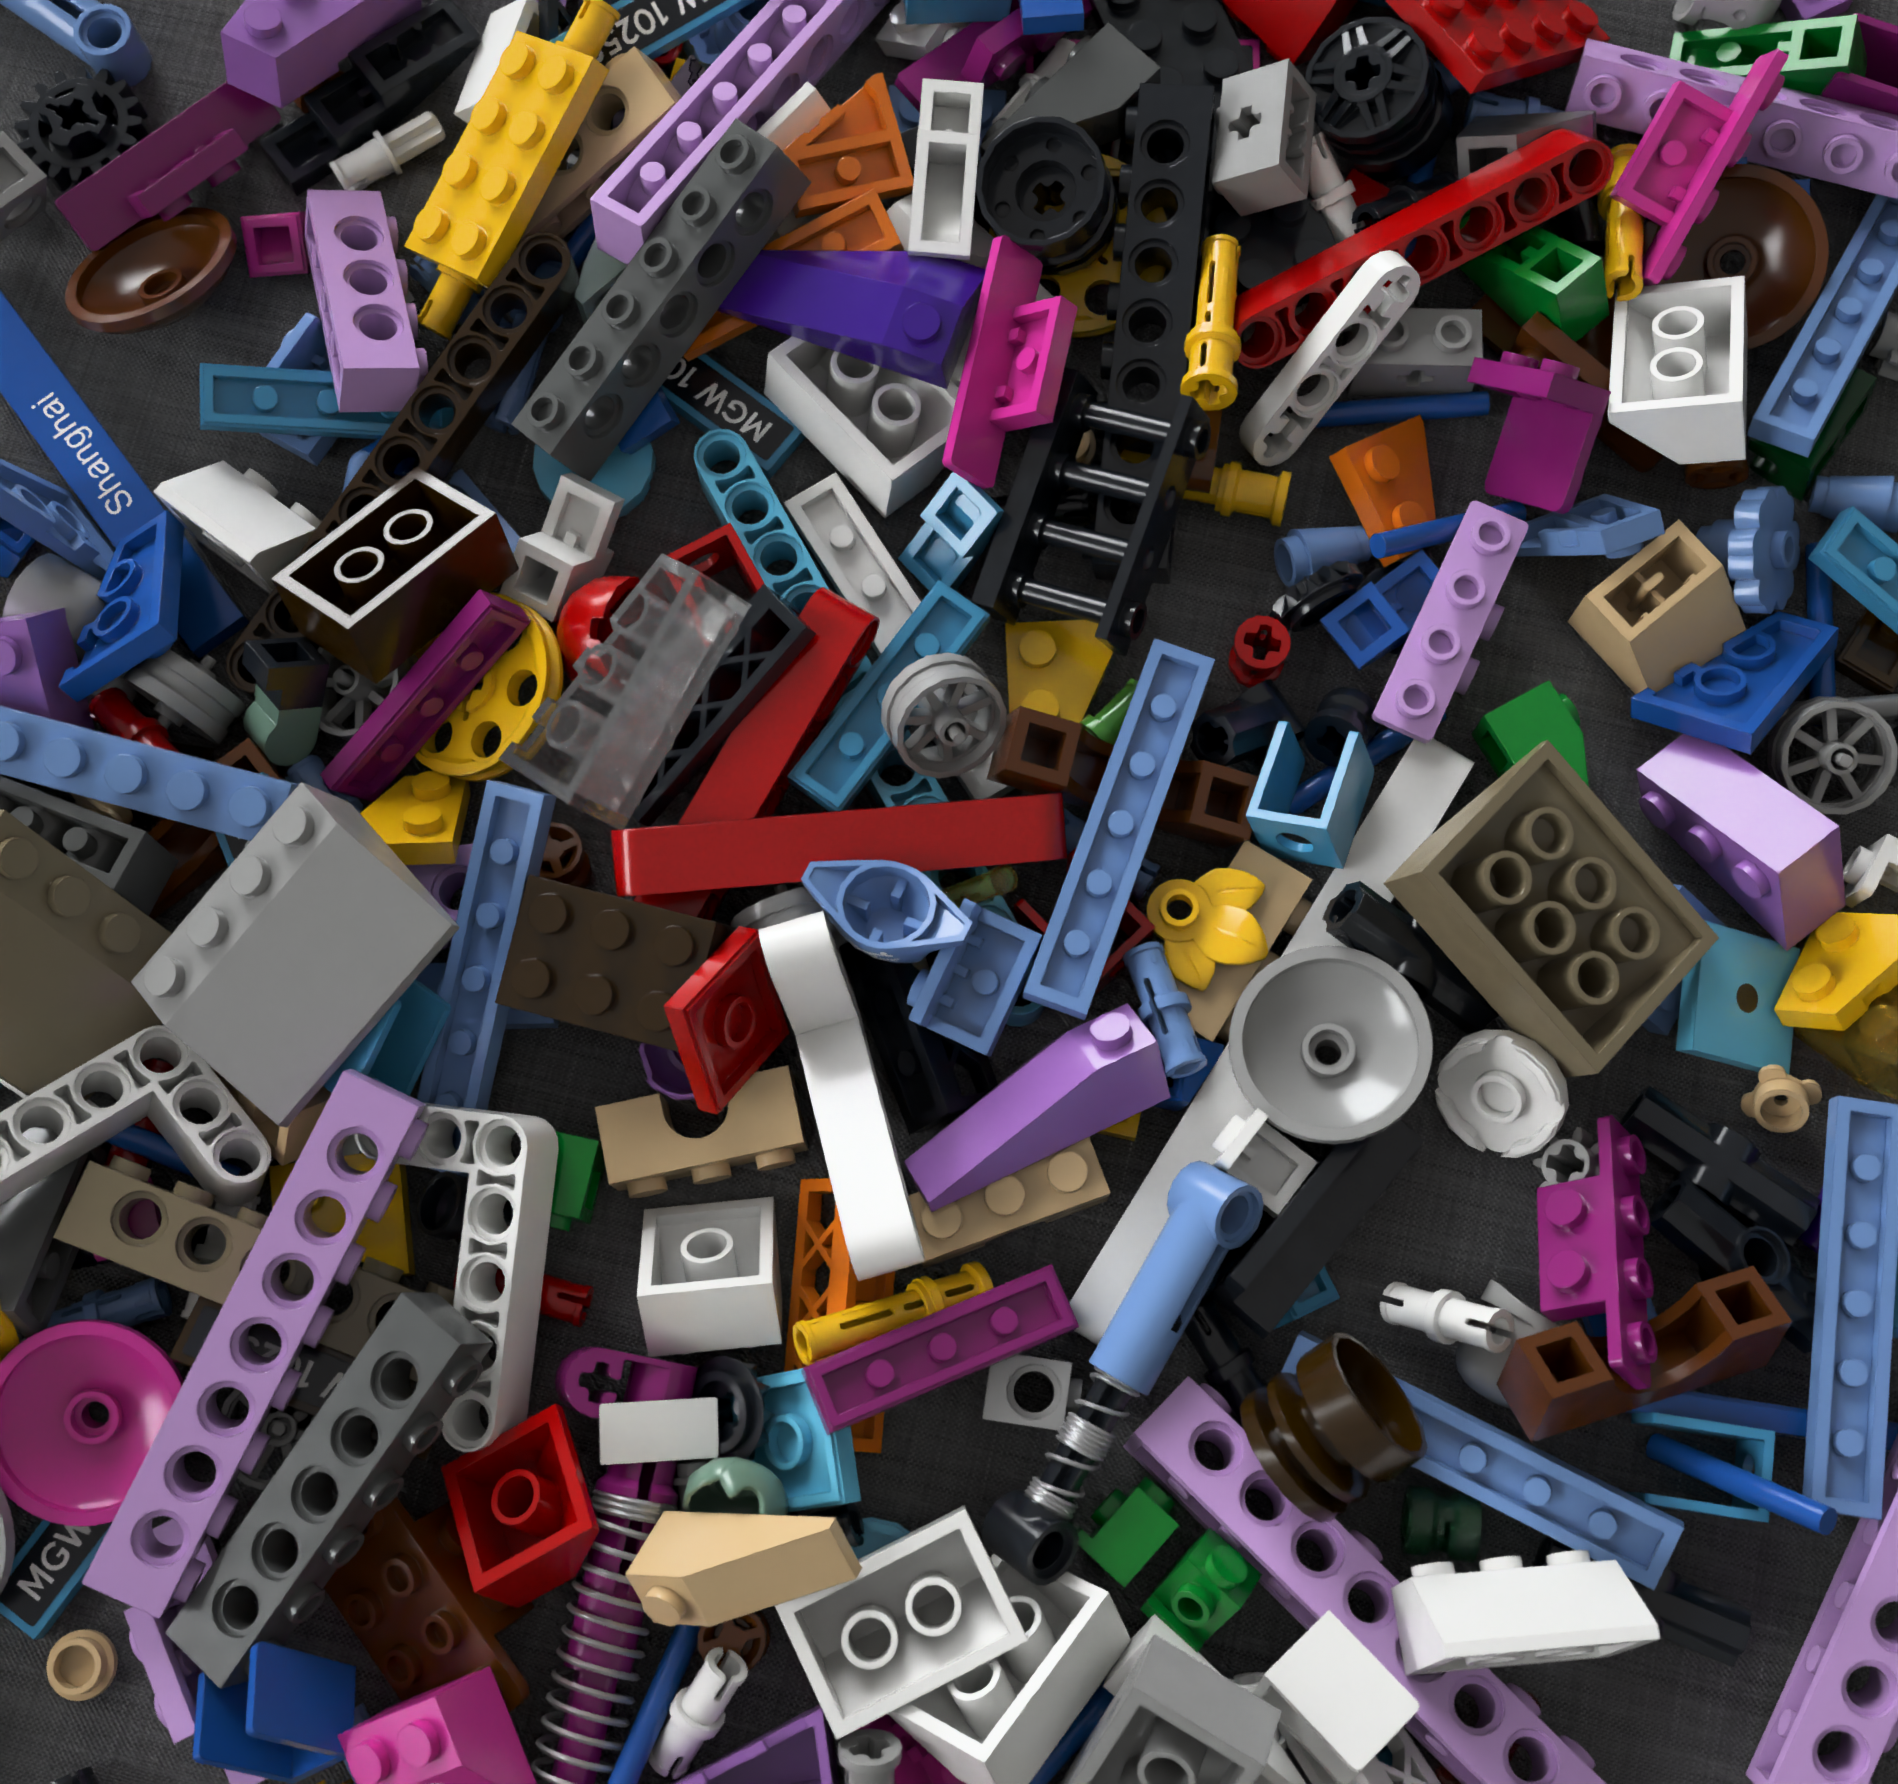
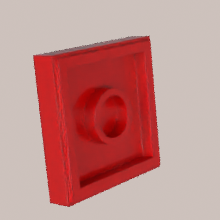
[663,926,789,1115]

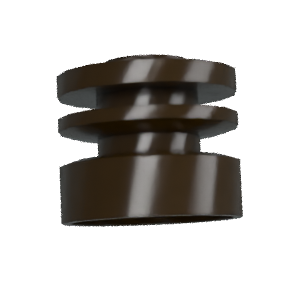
[1240,1332,1427,1522]

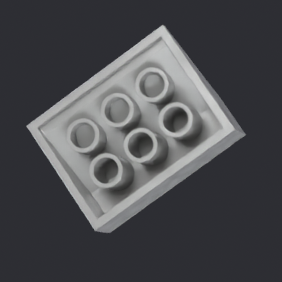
[131,782,460,1128]

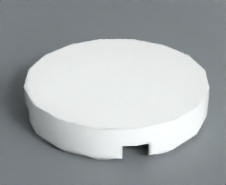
[1435,1029,1569,1158]

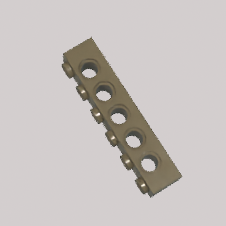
[53,1155,455,1382]

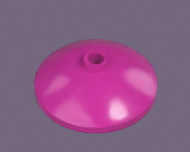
[0,1319,184,1526]

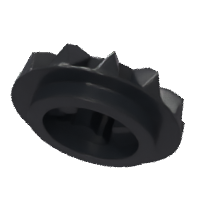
[1269,561,1363,632]
[692,1355,775,1461]

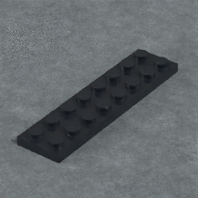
[1089,0,1352,308]

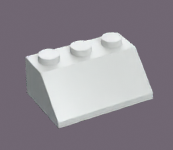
[1608,276,1748,465]
[764,336,959,518]
[775,1505,1028,1740]
[1391,1550,1661,1676]
[888,1554,1132,1784]

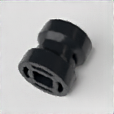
[417,1171,511,1246]

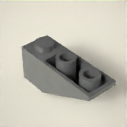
[980,23,1161,159]

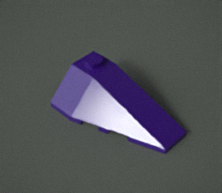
[717,250,986,389]

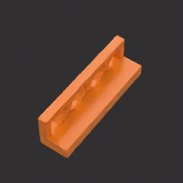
[683,188,904,362]
[784,1178,895,1453]

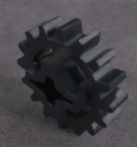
[15,66,151,192]

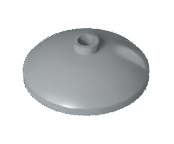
[1229,946,1433,1144]

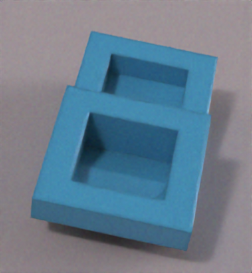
[898,472,1004,591]

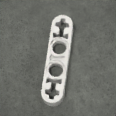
[1239,250,1421,466]

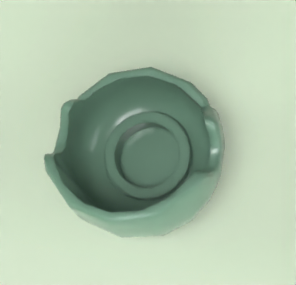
[682,1457,788,1516]

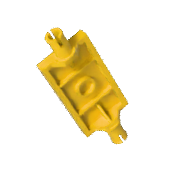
[404,0,621,340]

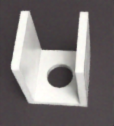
[1253,1610,1419,1784]

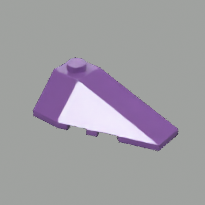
[904,1003,1170,1212]

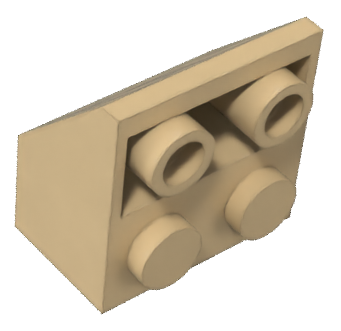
[1567,520,1746,695]

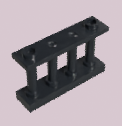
[971,368,1211,656]

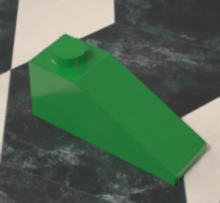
[1669,15,1868,96]
[1458,209,1610,342]
[1471,680,1589,787]

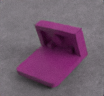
[1467,351,1611,514]

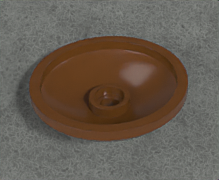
[1643,164,1829,350]
[65,207,237,335]

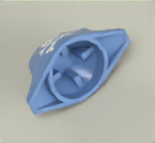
[801,860,973,963]

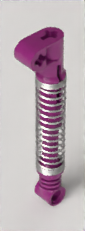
[530,1347,698,1784]

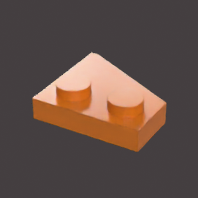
[783,72,914,218]
[1329,415,1436,568]

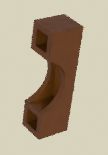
[987,706,1259,848]
[1497,1266,1793,1443]

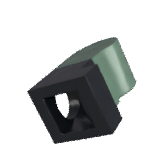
[242,637,330,766]

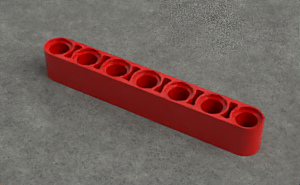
[1233,129,1614,369]
[633,587,880,921]
[611,793,1068,897]

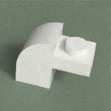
[500,472,625,622]

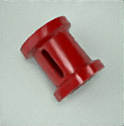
[1228,615,1291,688]

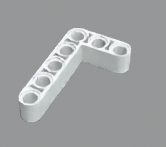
[758,911,925,1281]
[0,1025,271,1206]
[355,1102,559,1452]

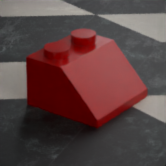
[441,1403,600,1608]

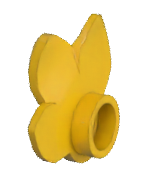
[1146,868,1268,991]

